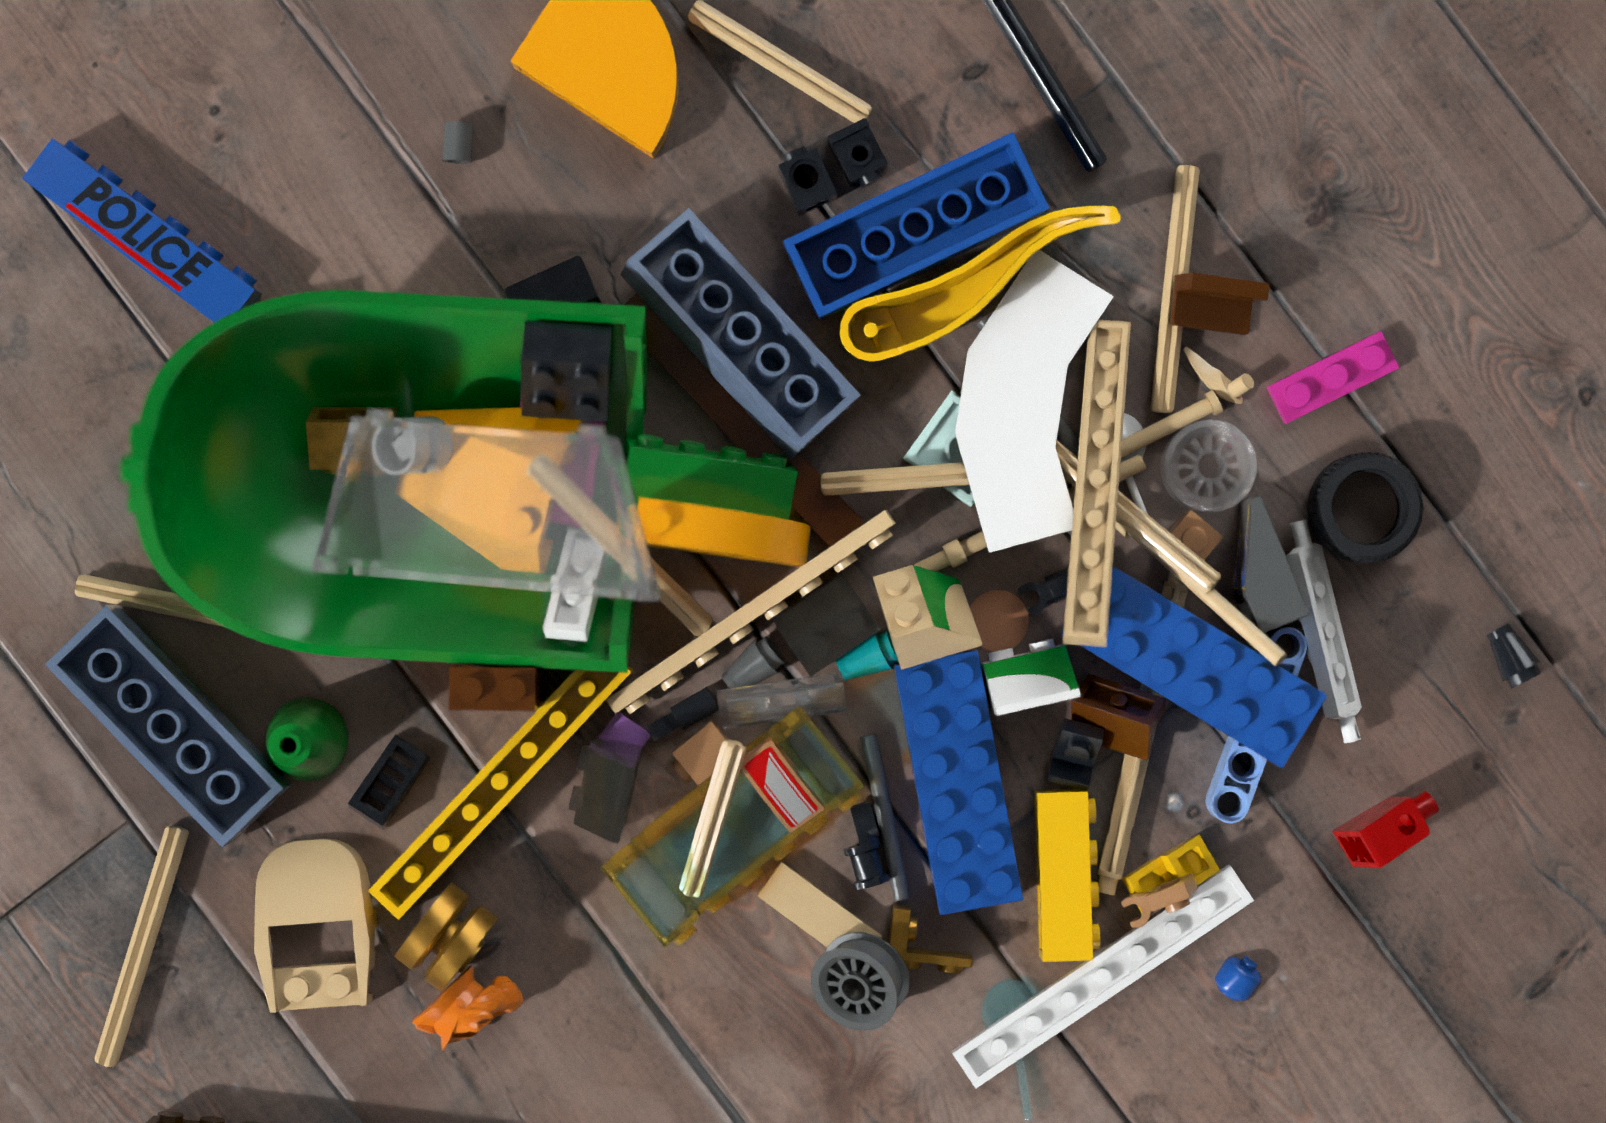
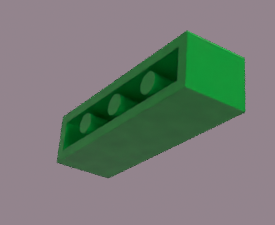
[617,434,798,520]

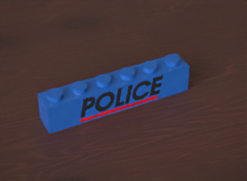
[22,138,263,322]

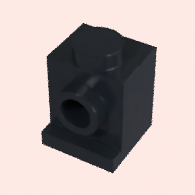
[827,117,888,188]

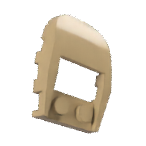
[254,838,377,1013]

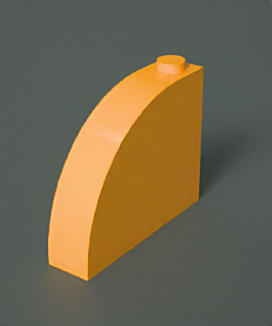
[510,0,678,159]
[634,497,811,567]

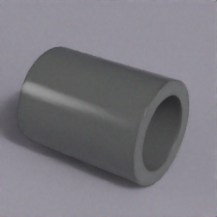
[442,122,474,164]

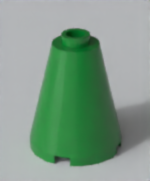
[265,698,349,781]

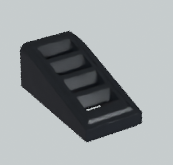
[348,734,430,830]

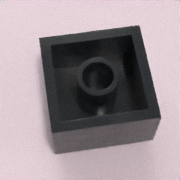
[520,320,612,422]

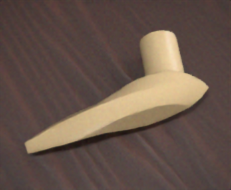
[1183,346,1254,404]

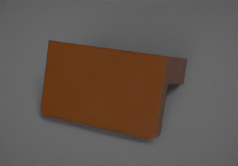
[1170,272,1270,335]
[1071,673,1166,760]

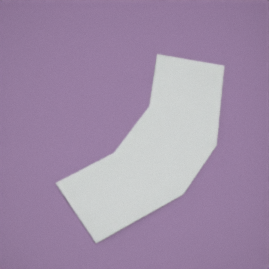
[955,250,1114,553]

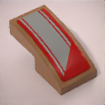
[741,736,825,833]

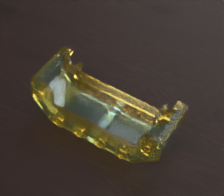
[600,704,864,948]

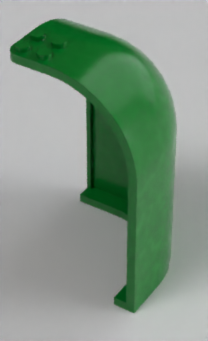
[120,290,647,673]

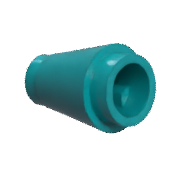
[836,631,899,681]

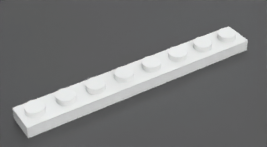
[951,865,1254,1088]

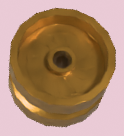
[394,882,498,993]

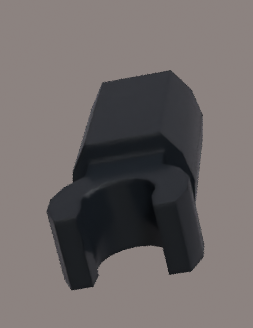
[1017,567,1069,614]
[647,687,720,741]

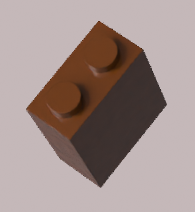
[449,663,545,711]

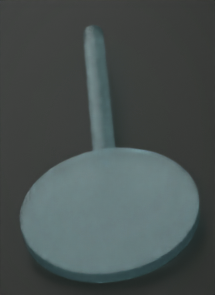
[981,980,1037,1122]

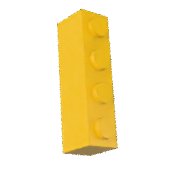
[1034,789,1100,962]

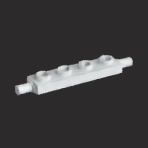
[1285,519,1362,743]

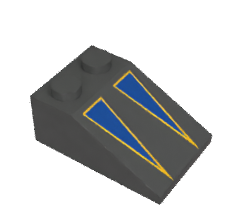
[1232,496,1309,633]

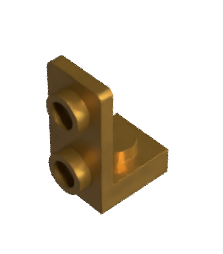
[889,904,973,973]

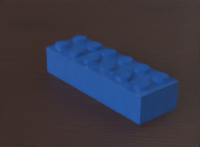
[783,132,1050,322]
[1062,566,1327,768]
[893,649,1023,915]

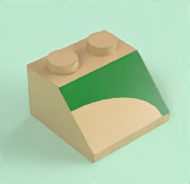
[873,565,982,670]

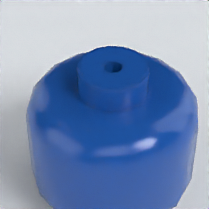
[1215,956,1261,1001]

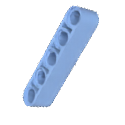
[1206,626,1307,824]

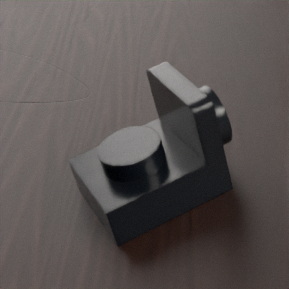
[1048,718,1105,791]

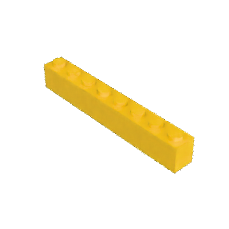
[368,665,633,920]

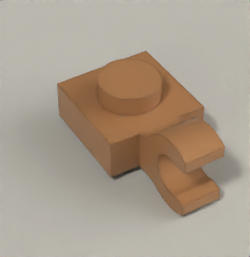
[1121,873,1198,928]

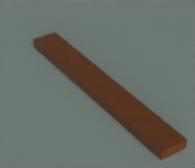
[624,293,865,547]

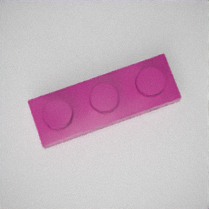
[1266,331,1399,424]

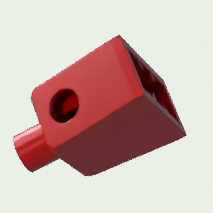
[1332,791,1439,868]

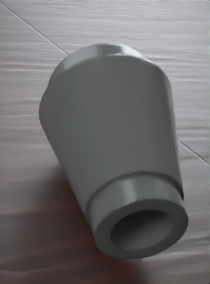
[722,636,786,694]

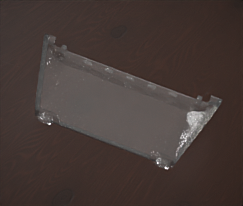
[312,409,660,601]

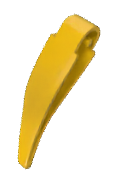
[840,206,1121,362]

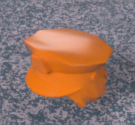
[412,966,523,1051]

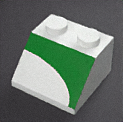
[980,638,1081,716]

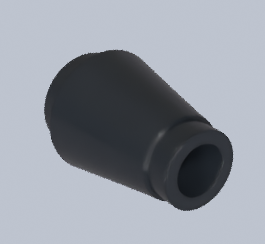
[1487,624,1541,689]

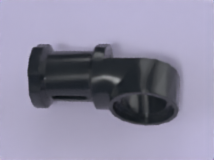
[843,801,891,890]

